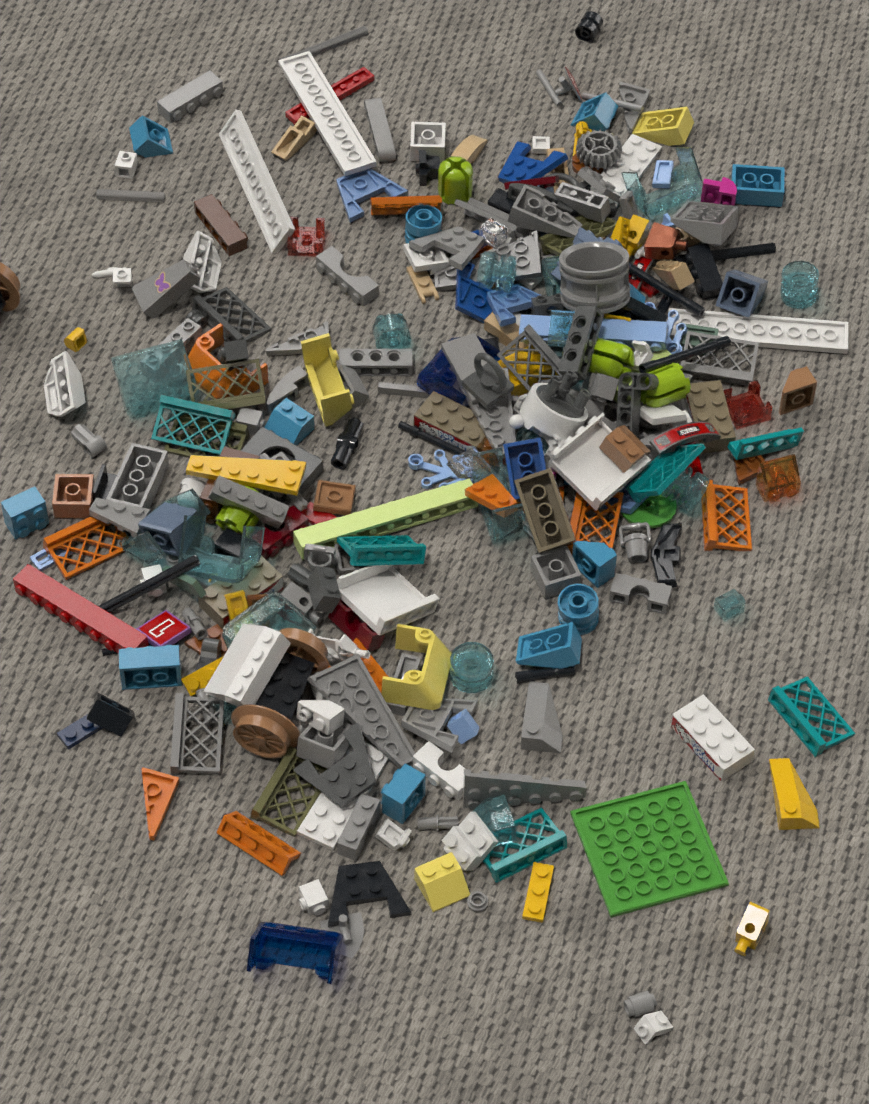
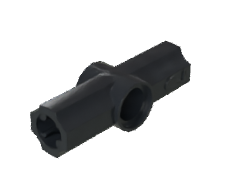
[331,417,364,470]

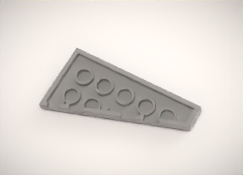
[434,230,542,292]
[453,368,516,459]
[307,654,415,768]
[463,769,586,809]

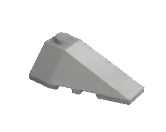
[508,185,583,238]
[521,681,563,754]

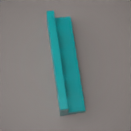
[727,427,804,460]

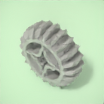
[576,129,622,170]

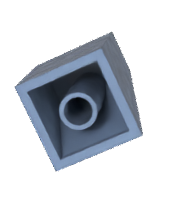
[716,270,768,317]
[138,502,202,557]

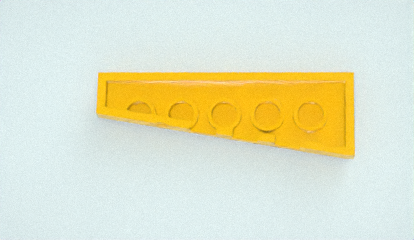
[186,455,306,496]

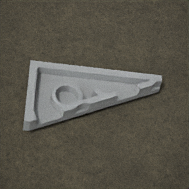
[619,82,651,134]
[266,322,329,356]

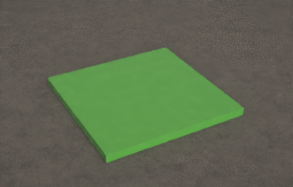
[570,781,729,918]

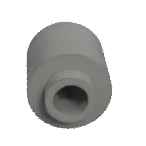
[623,990,657,1017]

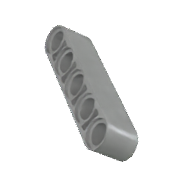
[364,97,396,163]

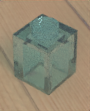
[714,589,746,622]

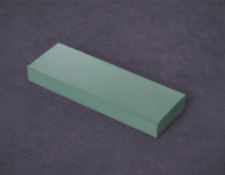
[162,565,206,598]

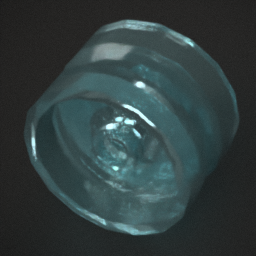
[450,642,494,693]

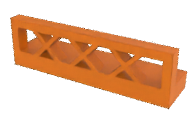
[216,811,301,876]

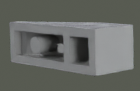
[554,182,611,223]

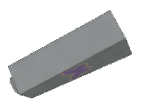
[132,259,201,318]

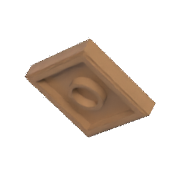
[313,480,356,515]

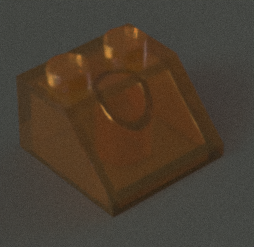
[756,454,801,502]

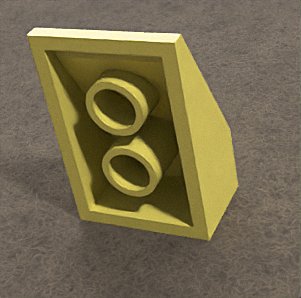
[632,107,694,146]

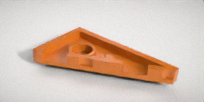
[141,767,180,841]

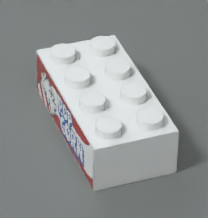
[671,694,755,782]

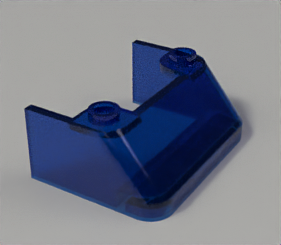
[416,336,501,405]
[247,922,343,984]

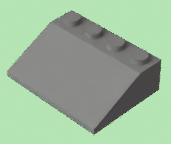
[670,200,739,247]

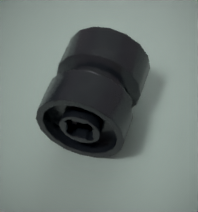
[575,11,603,43]

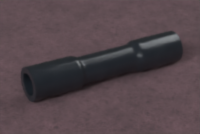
[515,666,575,684]

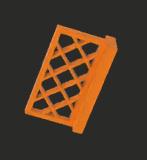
[371,195,442,215]
[701,479,752,551]
[568,492,624,554]
[43,516,133,580]

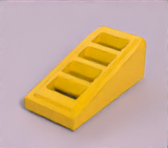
[611,216,630,249]

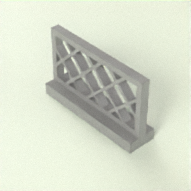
[454,197,530,238]
[681,331,759,387]
[170,693,224,774]

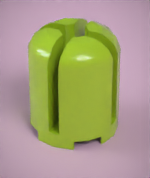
[438,156,473,205]
[588,338,635,379]
[641,363,691,408]
[215,485,259,538]

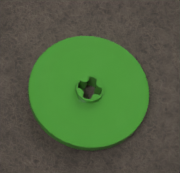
[621,489,677,528]

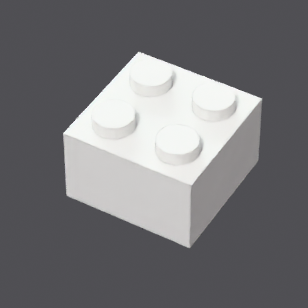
[410,122,446,162]

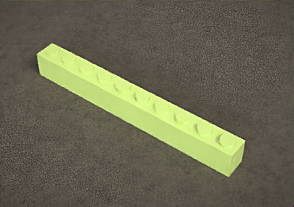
[293,478,478,560]

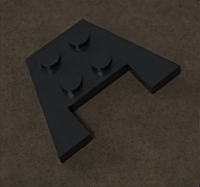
[328,861,411,927]

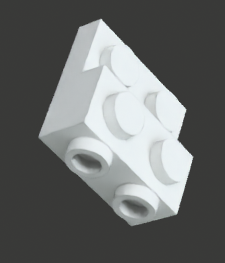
[403,243,450,275]
[442,812,499,871]

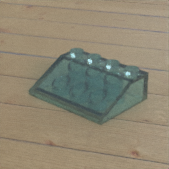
[111,339,199,412]

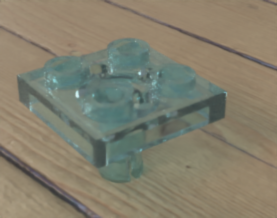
[547,310,575,347]

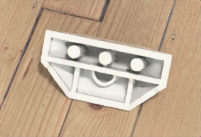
[183,231,221,293]
[44,351,86,417]

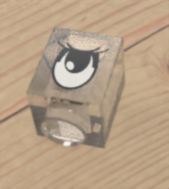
[479,218,507,249]

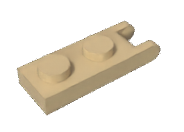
[406,266,439,304]

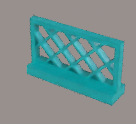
[151,395,236,455]
[626,443,706,503]
[337,535,427,566]
[768,676,855,757]
[483,807,567,883]

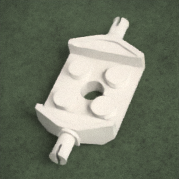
[308,629,370,665]

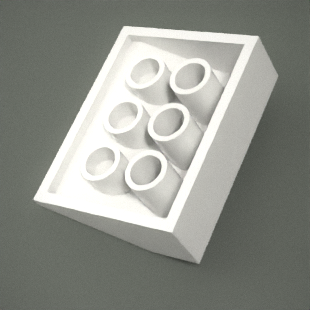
[203,624,291,707]

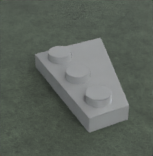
[89,498,150,539]

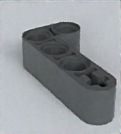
[616,372,659,439]

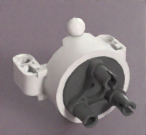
[509,370,592,473]

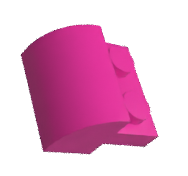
[701,177,737,206]

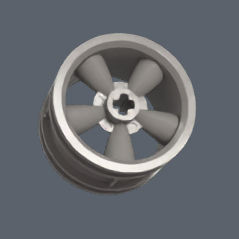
[559,241,630,314]

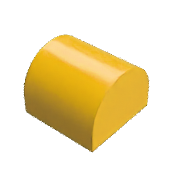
[64,327,87,352]

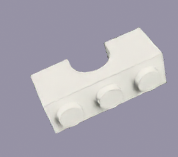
[413,741,465,801]

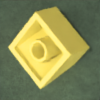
[414,852,470,912]

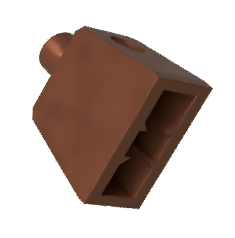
[644,222,688,259]

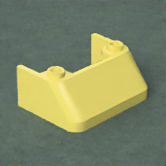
[300,333,355,427]
[381,624,453,710]

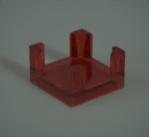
[287,216,325,257]
[724,381,773,430]

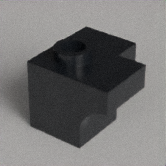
[415,150,440,186]

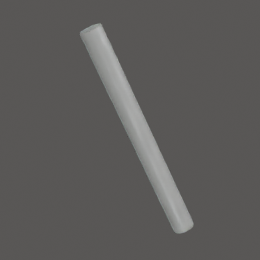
[582,92,644,112]

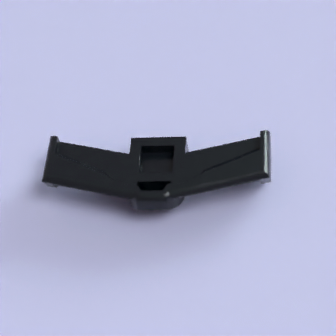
[650,523,682,588]

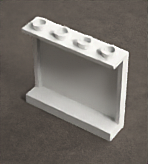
[548,413,651,510]
[337,565,440,636]

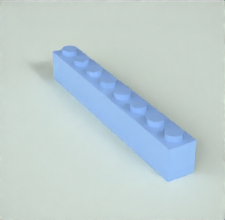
[519,314,668,351]

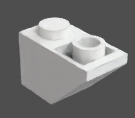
[297,700,345,735]

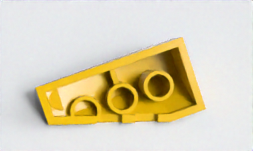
[769,758,820,830]

